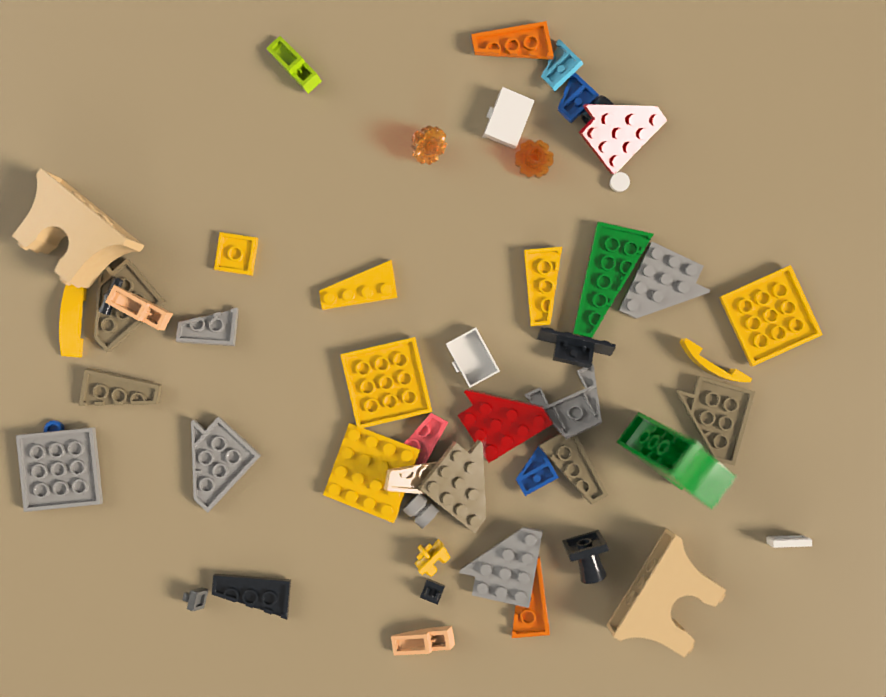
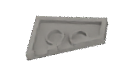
[176,308,239,346]

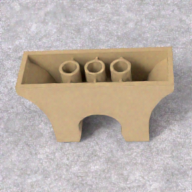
[12,168,144,289]
[606,528,726,658]

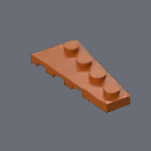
[471,21,554,60]
[512,557,550,638]

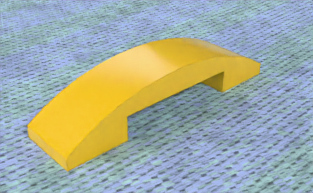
[59,284,87,357]
[680,338,752,382]

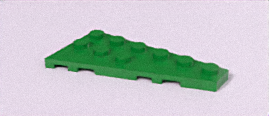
[572,222,654,338]

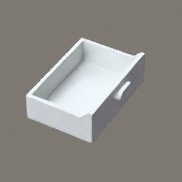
[483,87,535,149]
[446,328,500,388]

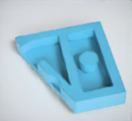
[541,39,583,91]

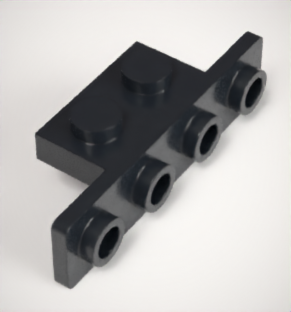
[537,328,616,369]

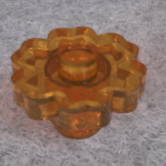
[411,125,447,165]
[515,140,554,179]

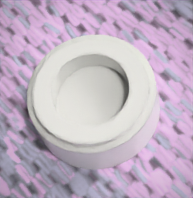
[610,172,630,192]

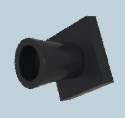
[562,530,609,584]

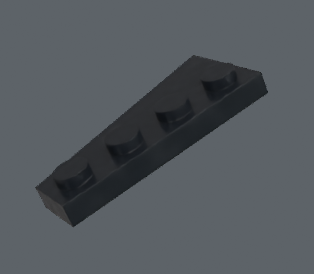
[212,574,291,620]

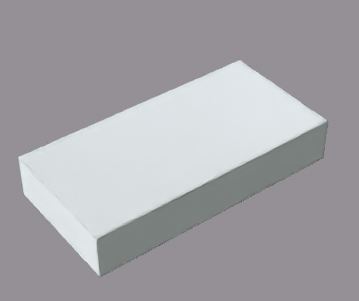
[766,535,812,548]

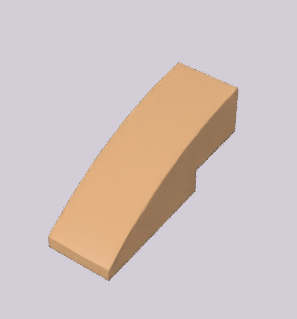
[105,285,173,330]
[391,626,455,656]

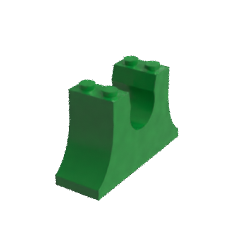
[616,412,736,509]

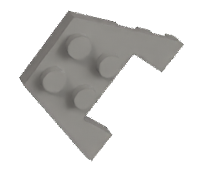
[525,364,602,439]

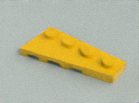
[524,247,562,327]
[319,260,398,310]

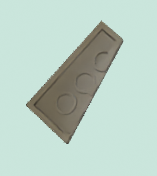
[79,368,162,406]
[538,433,608,504]

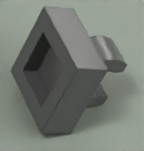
[182,587,209,611]

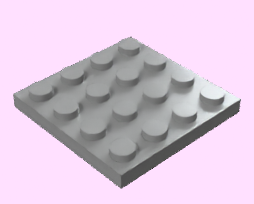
[16,427,103,512]

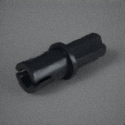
[98,277,123,316]

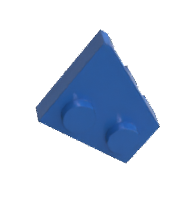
[558,72,599,123]
[516,446,559,496]

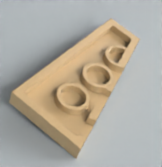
[384,461,438,494]

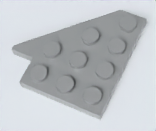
[618,242,710,319]
[191,416,261,512]
[459,527,543,608]

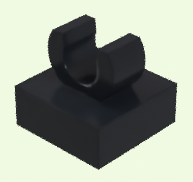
[420,578,445,605]

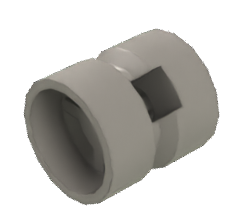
[402,493,439,529]

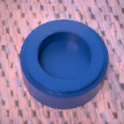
[43,420,65,432]

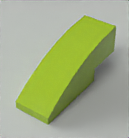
[266,36,322,94]

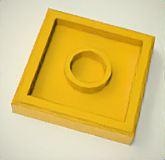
[214,232,258,276]

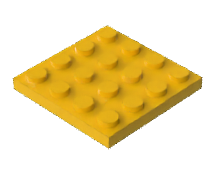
[719,265,823,366]
[340,337,433,429]
[323,423,421,523]

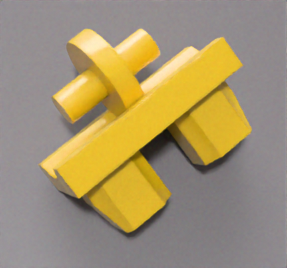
[414,539,450,577]

